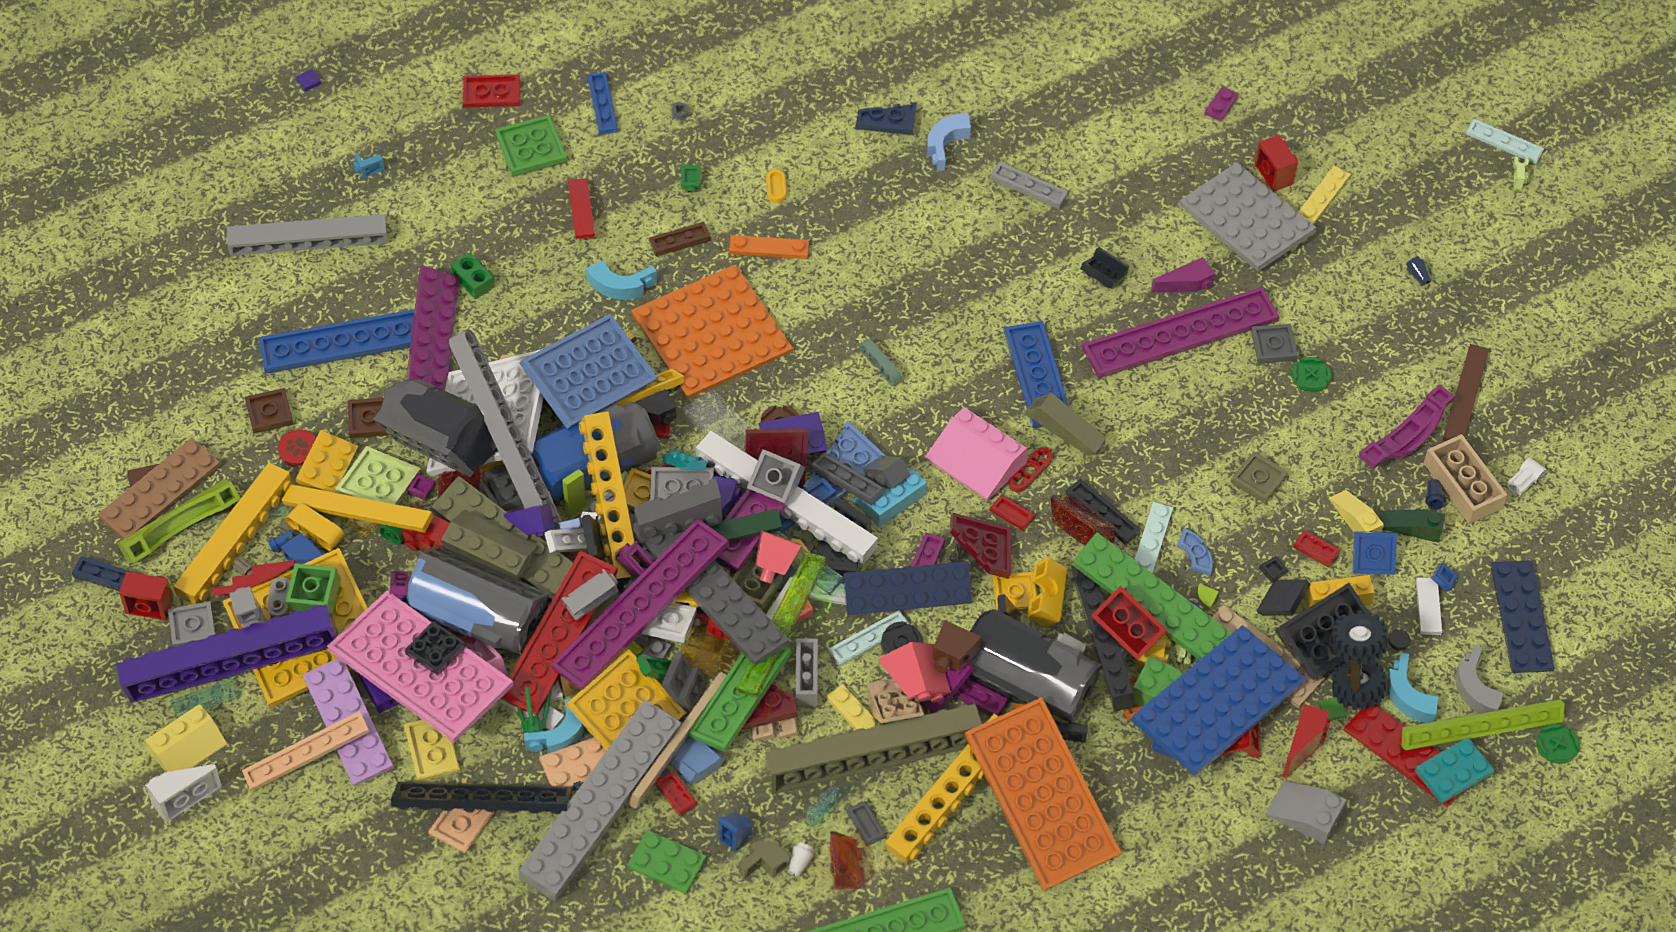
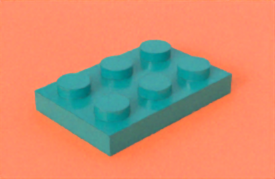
[1415,737,1494,804]

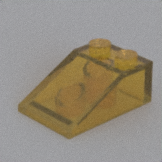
[680,622,732,677]

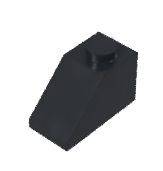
[634,389,676,426]

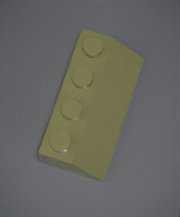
[441,510,538,581]

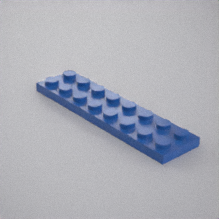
[258,309,415,374]

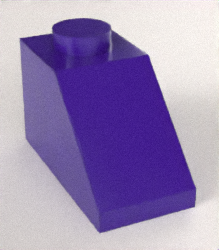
[504,503,555,537]

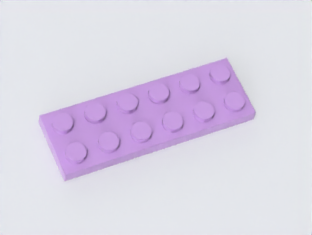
[303,658,394,786]

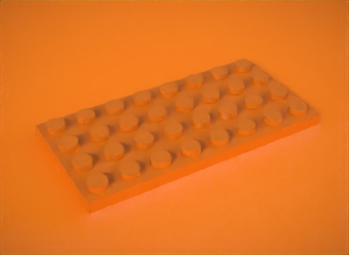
[964,697,1121,891]

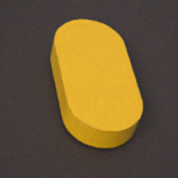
[766,170,787,203]

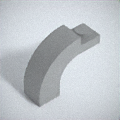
[1455,645,1504,714]

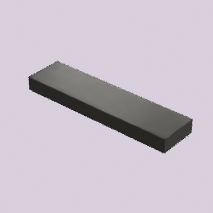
[810,453,885,506]

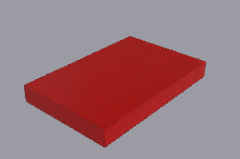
[463,74,520,108]

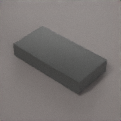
[846,801,886,846]

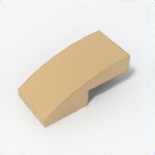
[752,717,799,741]

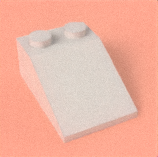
[146,764,222,823]

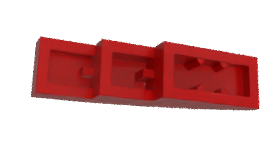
[568,178,595,239]
[212,560,298,596]

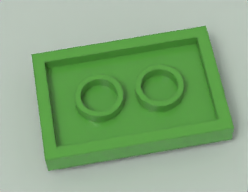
[627,830,706,894]

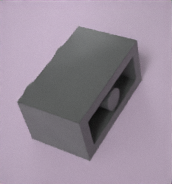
[863,455,910,488]

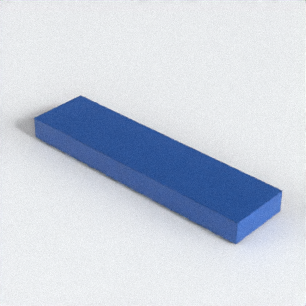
[587,72,618,135]

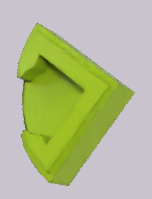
[1197,584,1219,611]

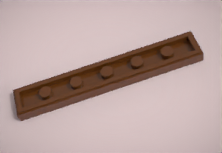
[1442,344,1489,441]

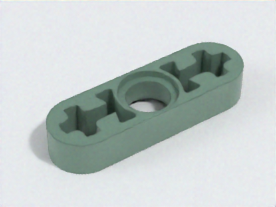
[859,339,901,386]

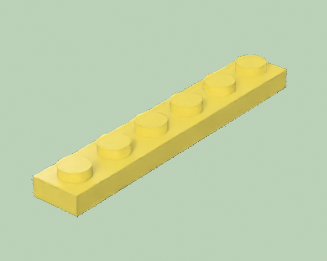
[1289,166,1351,253]

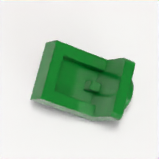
[681,165,701,193]

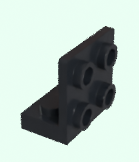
[815,540,858,577]

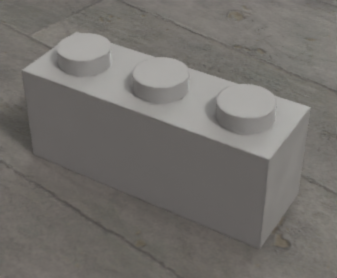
[796,638,818,707]

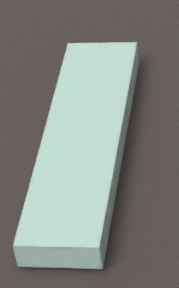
[1466,119,1544,164]
[828,611,909,667]

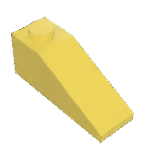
[1329,490,1384,532]

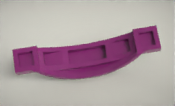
[1358,384,1455,469]

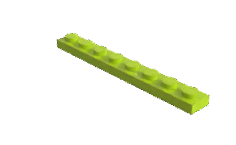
[1401,699,1565,750]

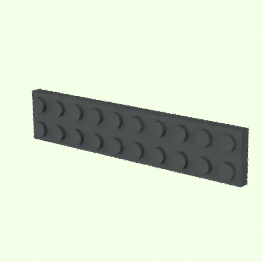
[631,523,789,666]

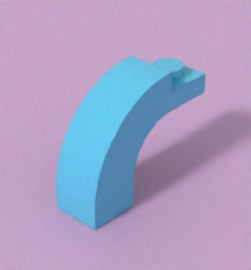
[585,260,657,300]
[1387,652,1438,723]
[524,698,586,754]

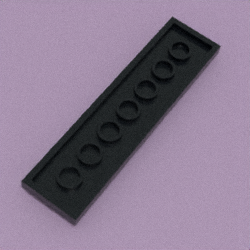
[391,781,572,814]

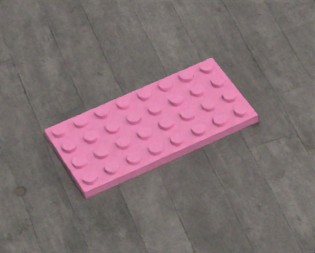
[327,591,514,743]

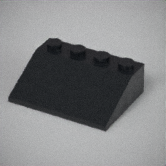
[1275,583,1369,681]

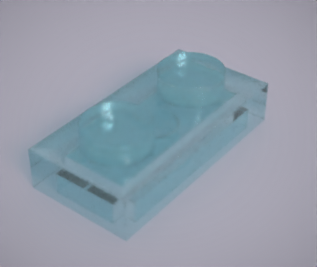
[805,784,840,829]

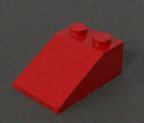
[1282,704,1331,778]

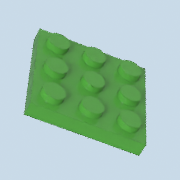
[495,115,567,176]

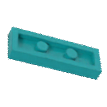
[663,450,706,471]

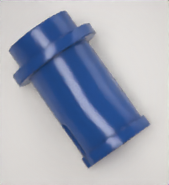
[268,530,295,552]

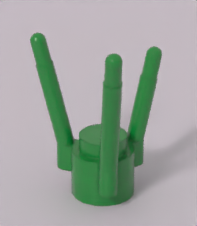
[517,687,552,733]

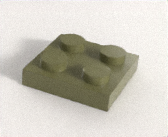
[1231,451,1288,503]

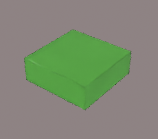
[1319,697,1347,721]

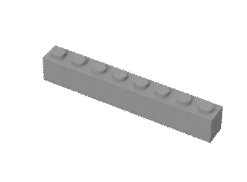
[227,214,388,256]

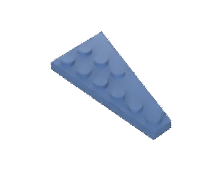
[792,421,886,532]

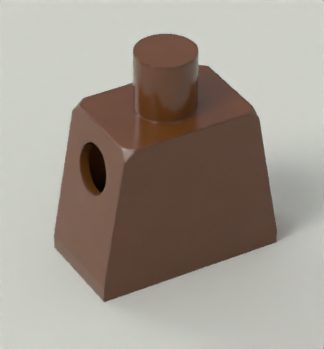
[933,620,981,673]

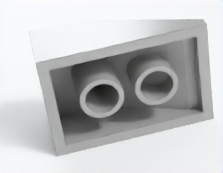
[1265,781,1346,844]

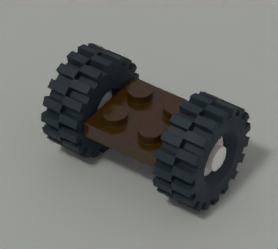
[1332,611,1388,710]

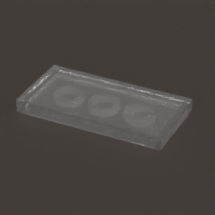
[682,389,751,453]

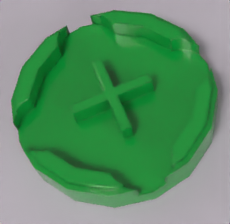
[1291,357,1332,392]
[1536,724,1580,764]

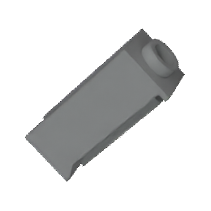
[562,569,618,621]

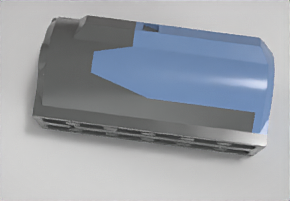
[407,546,549,655]

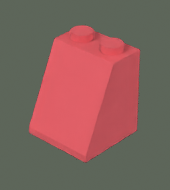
[879,642,951,702]

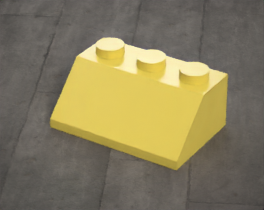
[145,704,228,772]

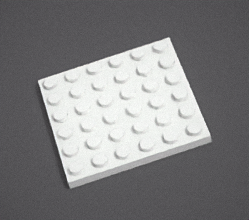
[426,349,544,476]

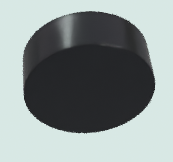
[1388,630,1411,651]

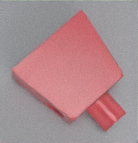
[755,531,801,584]

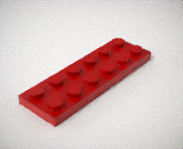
[1343,704,1460,807]

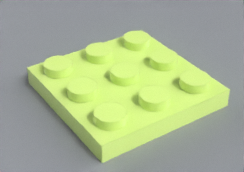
[335,446,421,505]

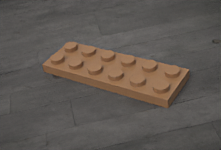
[98,438,221,539]

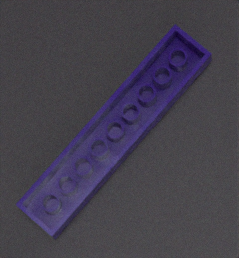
[116,604,338,703]

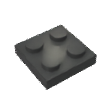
[1251,324,1298,364]

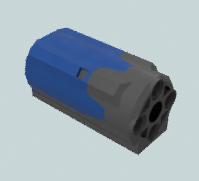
[530,402,660,504]

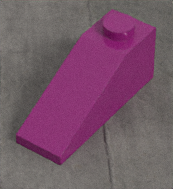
[1151,257,1215,293]

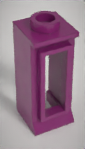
[616,541,654,578]

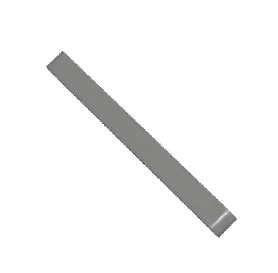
[449,329,562,543]

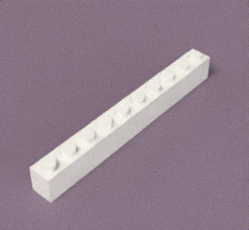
[696,431,878,566]

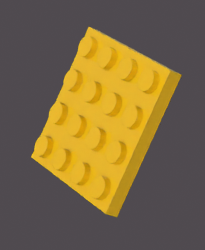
[566,649,686,751]

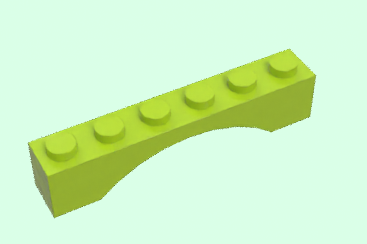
[117,479,241,563]

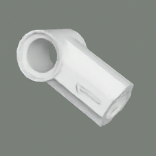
[1507,457,1547,496]

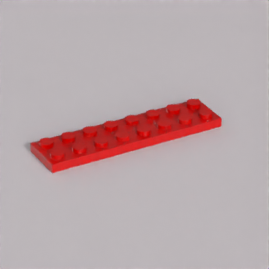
[500,551,618,716]

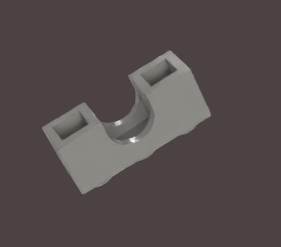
[229,587,266,627]

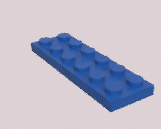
[1004,321,1069,428]

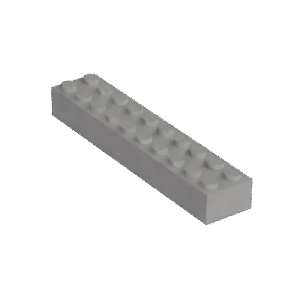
[519,699,681,902]

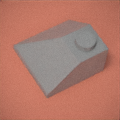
[747,450,805,503]

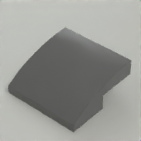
[662,653,707,713]

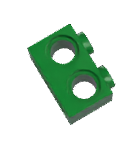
[451,253,495,300]

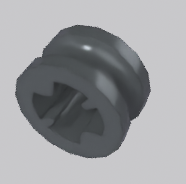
[672,102,689,120]

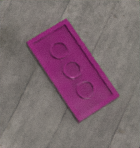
[716,489,786,572]

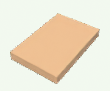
[428,781,495,854]

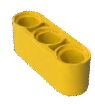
[285,503,345,551]

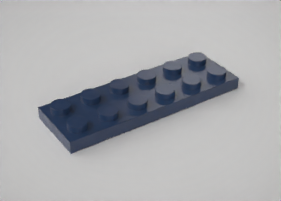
[1490,560,1555,673]
[843,561,972,615]

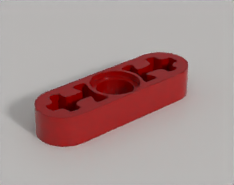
[1009,447,1053,493]

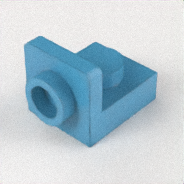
[353,154,385,178]

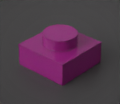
[407,474,436,501]

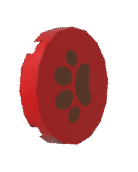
[277,429,316,466]

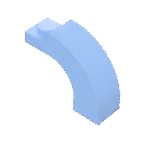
[927,113,971,171]

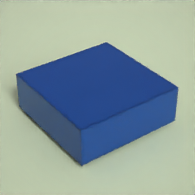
[1431,563,1458,592]

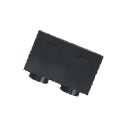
[1080,247,1129,289]

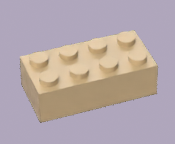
[1424,434,1508,524]

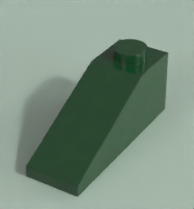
[1380,509,1446,543]

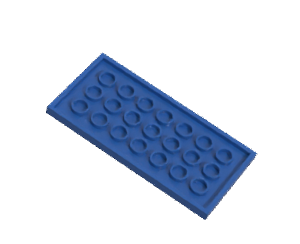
[1130,625,1307,776]

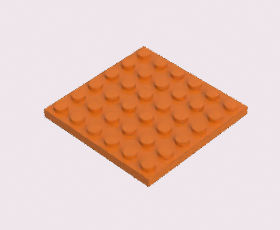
[631,264,793,399]

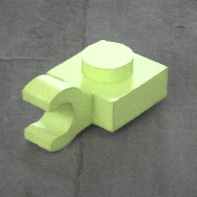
[1513,157,1529,190]

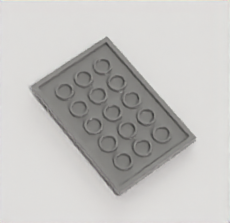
[1179,163,1316,272]

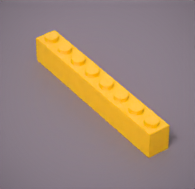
[173,462,292,604]

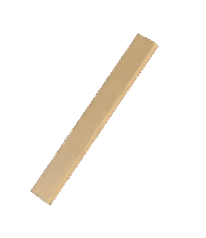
[630,672,727,809]

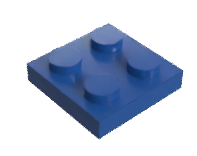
[1352,531,1397,575]

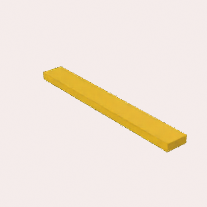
[281,484,434,533]

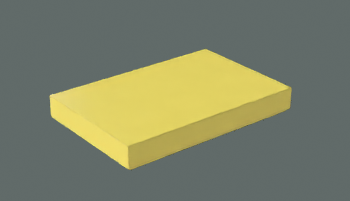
[404,720,460,782]

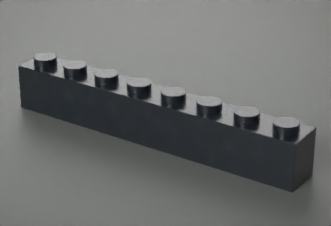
[1071,565,1135,712]

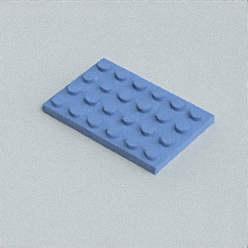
[519,314,658,429]

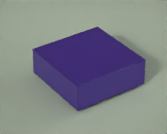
[295,69,322,92]

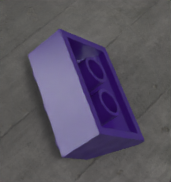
[758,412,828,455]

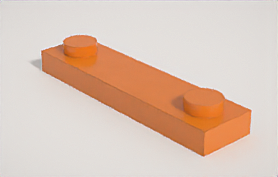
[729,235,809,259]

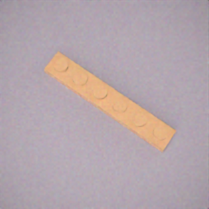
[242,711,370,791]

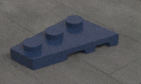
[856,102,917,135]

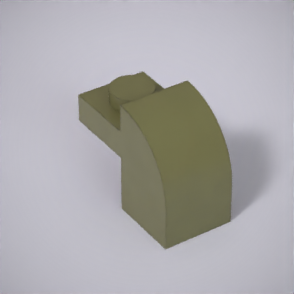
[739,841,790,879]

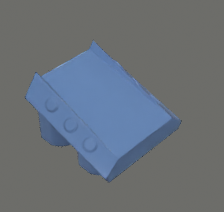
[669,738,725,784]

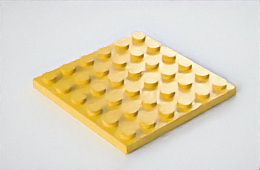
[222,548,367,708]

